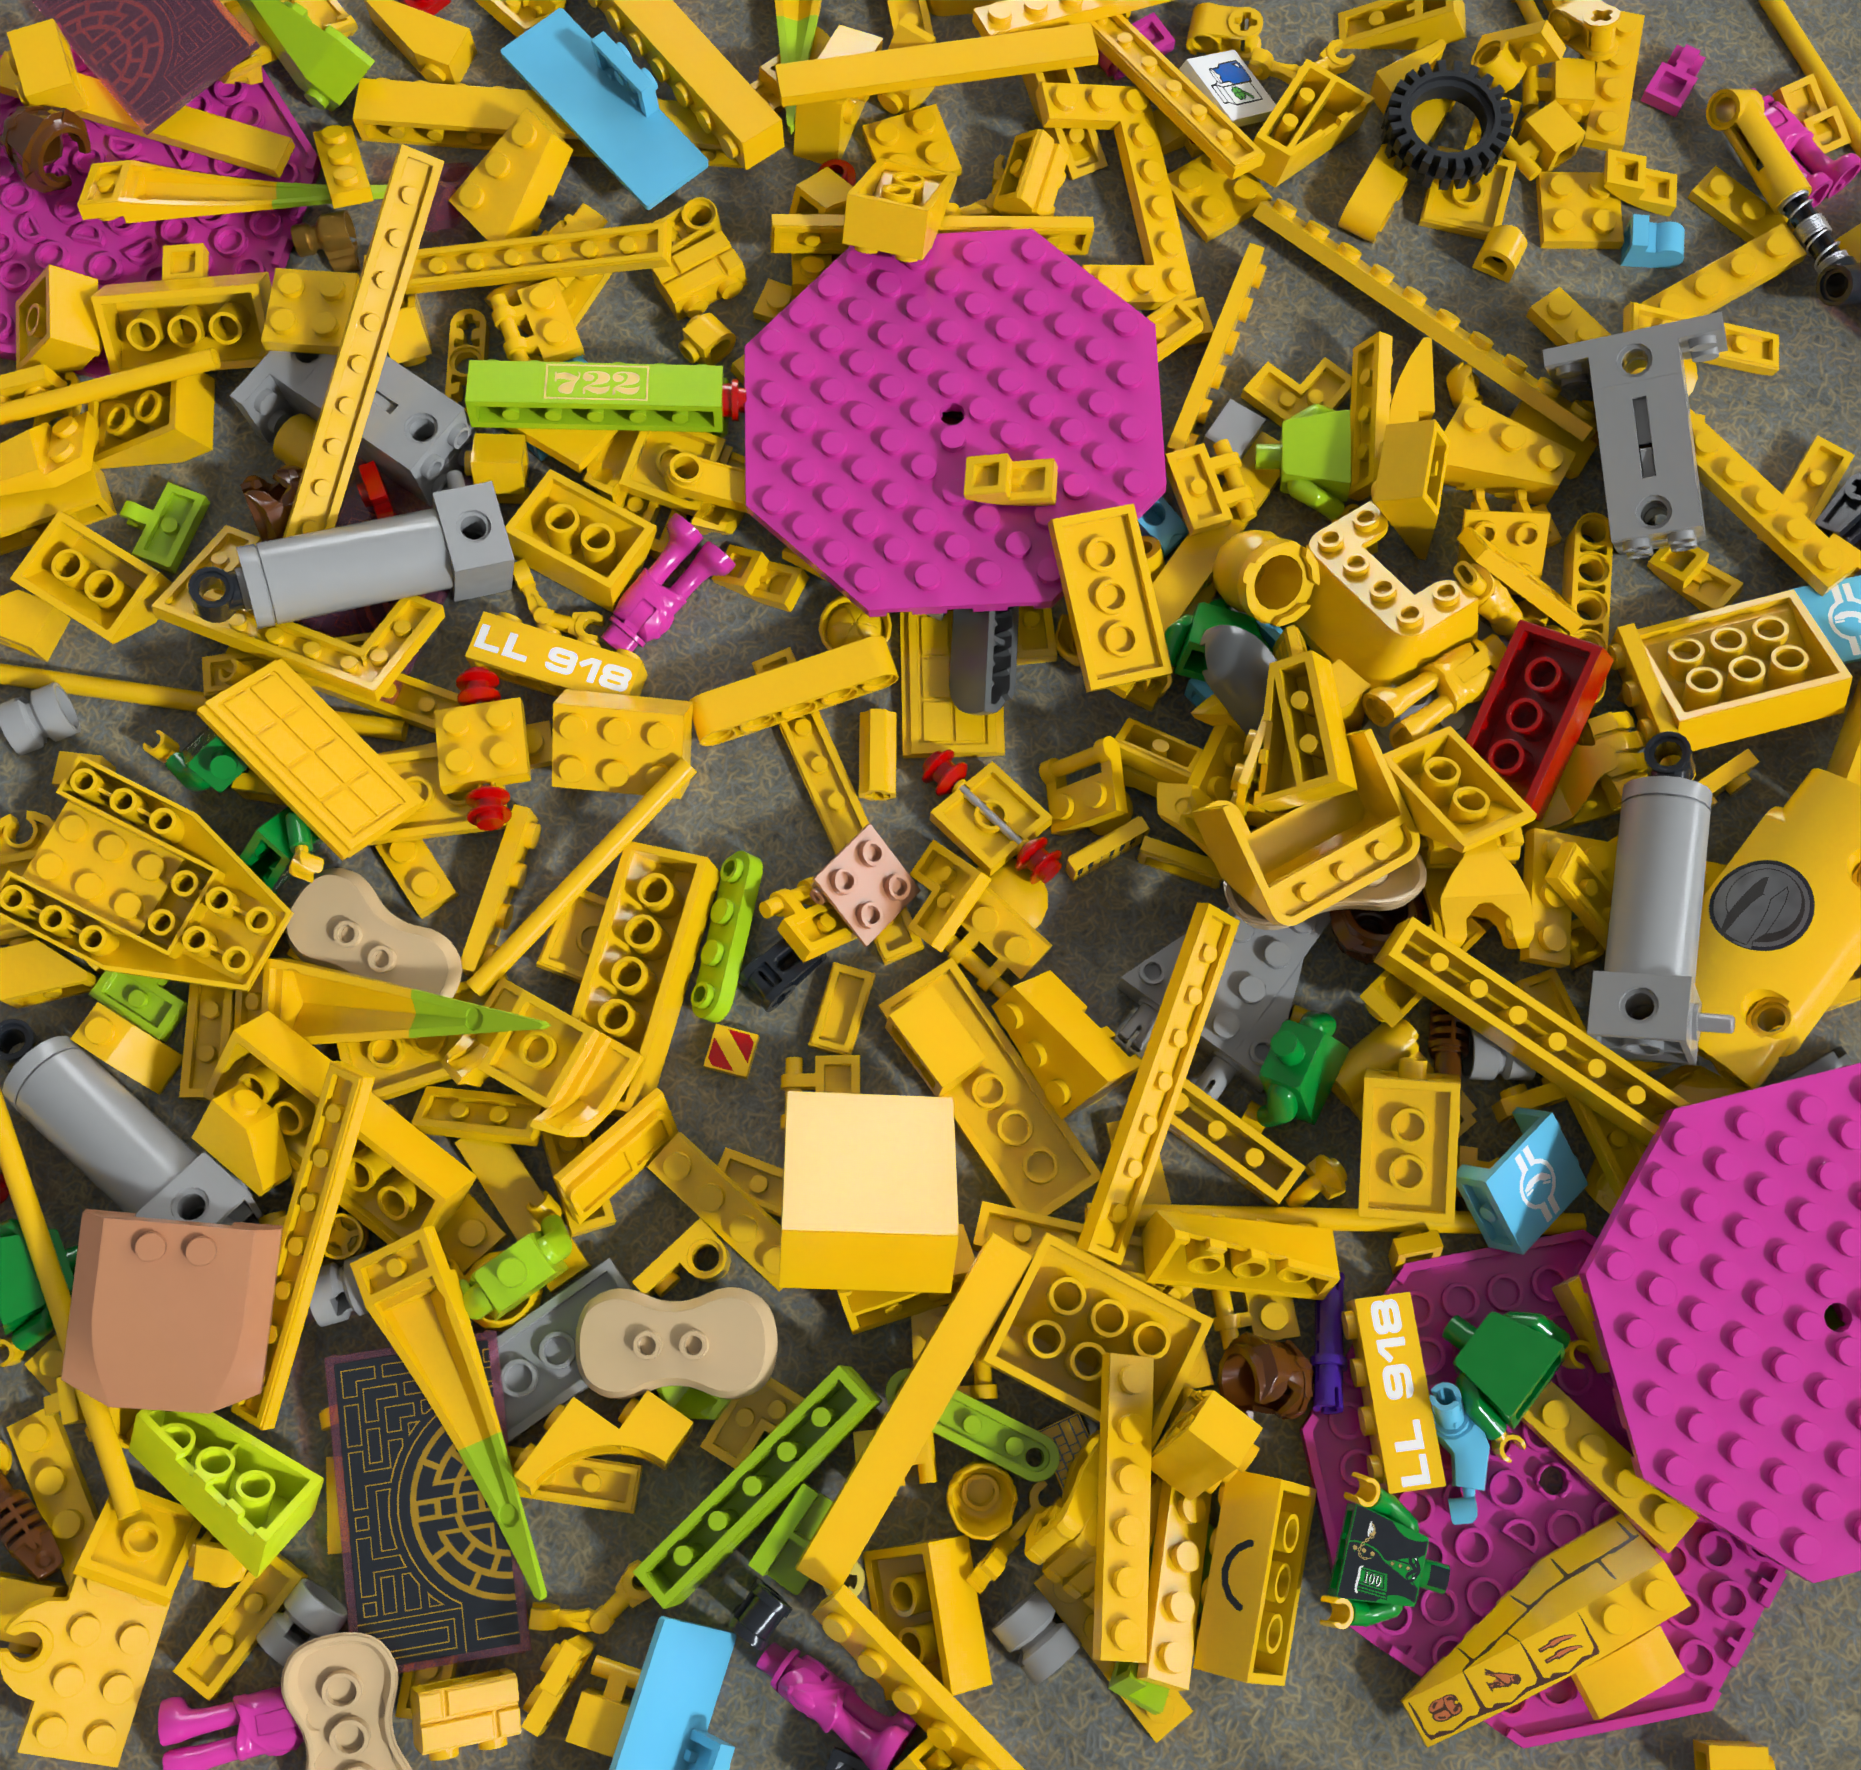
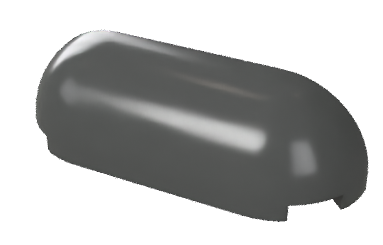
[949,606,1019,715]
[1200,625,1277,735]

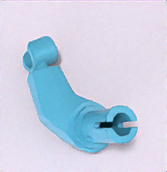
[1429,1382,1490,1525]

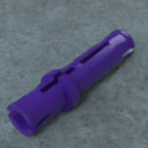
[1310,1272,1348,1414]

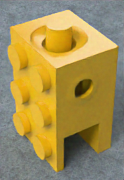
[1358,1058,1461,1224]

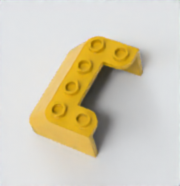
[1287,500,1478,690]
[1191,728,1420,926]

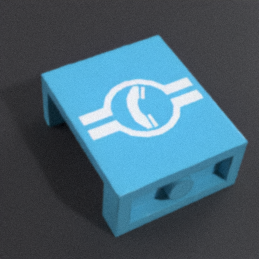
[1789,575,1861,664]
[1456,1107,1588,1255]

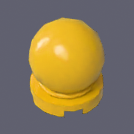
[1212,530,1320,627]

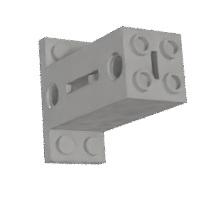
[1543,312,1728,559]
[230,351,476,509]

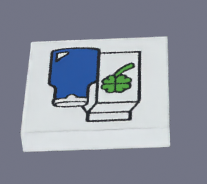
[1179,50,1276,127]

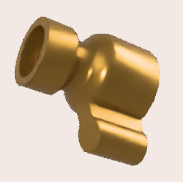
[291,210,361,272]

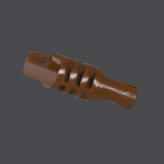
[1428,1001,1470,1096]
[0,1469,64,1583]

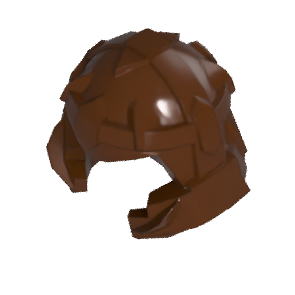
[0,105,91,193]
[240,465,303,542]
[1329,896,1426,966]
[1218,1332,1314,1420]

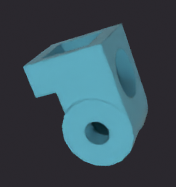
[1621,214,1685,269]
[1138,496,1188,558]

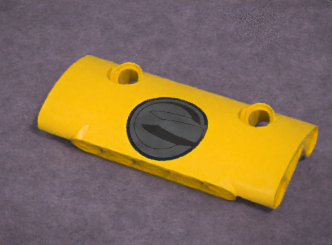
[1642,768,1861,1091]

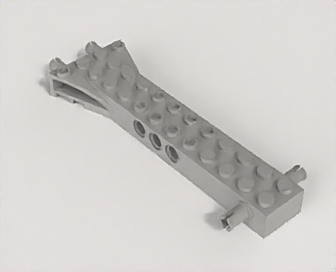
[1117,620,1510,1100]

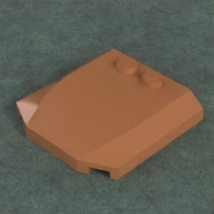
[61,1209,283,1414]

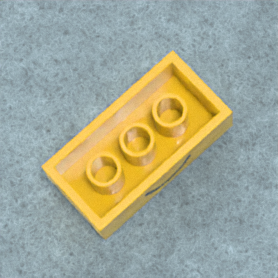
[1193,1470,1317,1686]

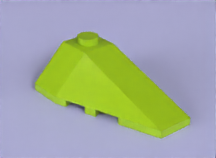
[237,0,375,112]

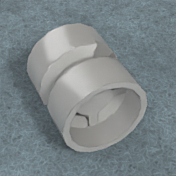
[0,682,81,756]
[1462,1026,1536,1081]
[310,1251,373,1327]
[256,1578,351,1666]
[991,1589,1082,1686]

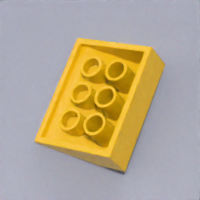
[1637,589,1853,751]
[978,1232,1214,1450]

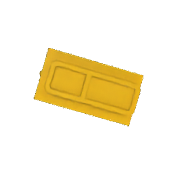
[553,1087,679,1225]

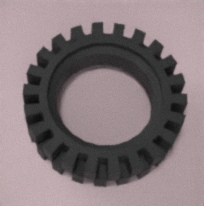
[1381,60,1513,190]

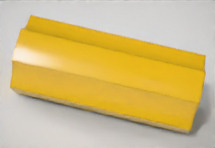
[859,709,897,800]

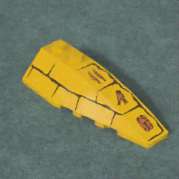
[1400,1513,1691,1748]

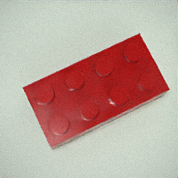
[1466,619,1614,822]

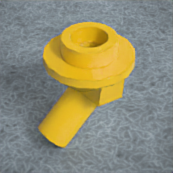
[1285,1154,1347,1207]

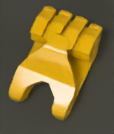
[1521,711,1648,836]
[1419,827,1534,949]
[1024,1430,1162,1610]

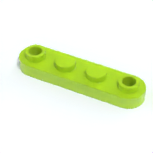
[691,851,763,1023]
[885,1368,1060,1482]

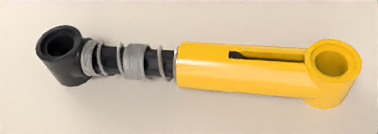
[1706,89,1861,306]

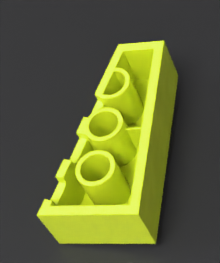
[129,1409,324,1579]

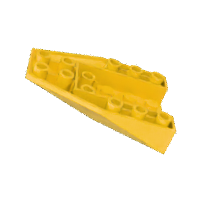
[0,755,294,992]

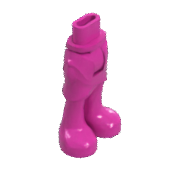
[1734,88,1861,208]
[601,513,736,652]
[756,1642,918,1770]
[158,1686,304,1770]

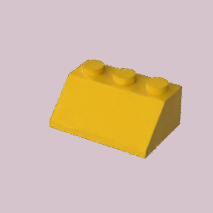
[505,469,657,613]
[10,510,172,644]
[863,1535,993,1701]

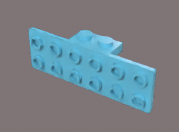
[501,8,709,210]
[609,1616,737,1770]

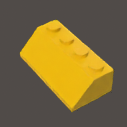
[91,272,272,374]

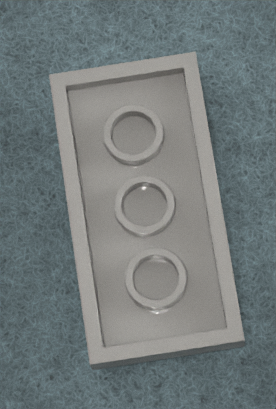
[488,1258,632,1445]

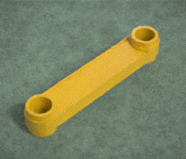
[665,452,748,513]

